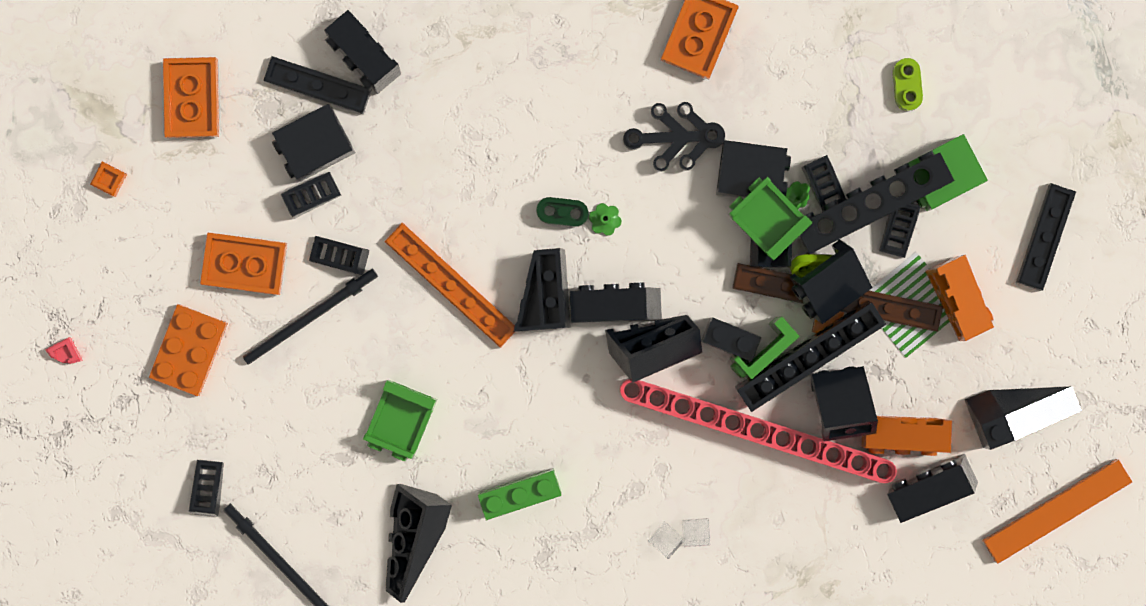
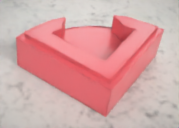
[45,337,83,364]

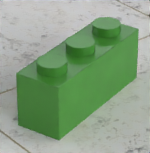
[478,468,562,520]

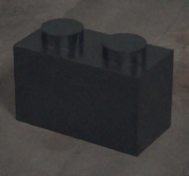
[701,317,762,362]

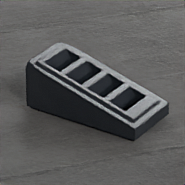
[802,155,847,212]
[281,172,342,218]
[879,203,921,258]
[309,236,369,275]
[189,460,224,517]

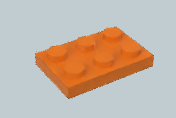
[661,0,739,80]
[163,57,219,138]
[200,232,287,295]
[149,304,228,396]

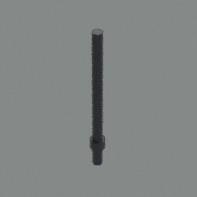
[243,268,379,365]
[223,503,329,606]

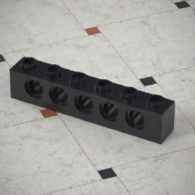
[800,150,955,254]
[735,300,886,412]

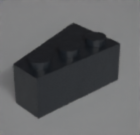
[324,10,401,94]
[513,248,571,332]
[570,282,662,323]
[605,315,703,383]
[887,454,978,523]

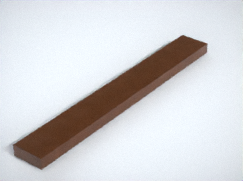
[732,263,943,332]

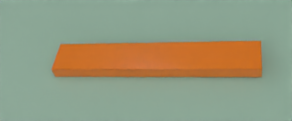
[385,223,515,348]
[982,459,1132,564]

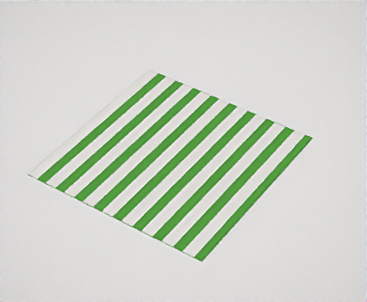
[869,252,950,358]

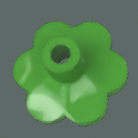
[786,181,810,209]
[589,203,622,236]

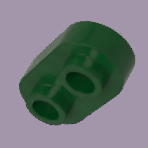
[536,197,589,227]

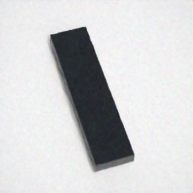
[263,56,372,114]
[1016,183,1076,291]

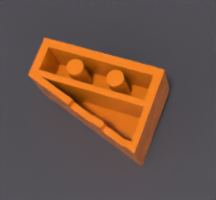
[925,254,994,341]
[861,416,952,456]

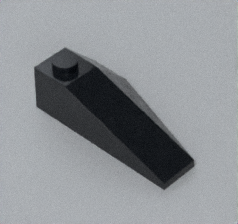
[964,386,1082,450]
[386,484,452,603]

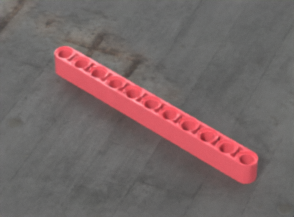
[620,378,897,483]

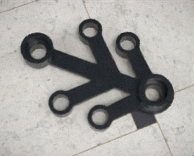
[623,102,725,172]

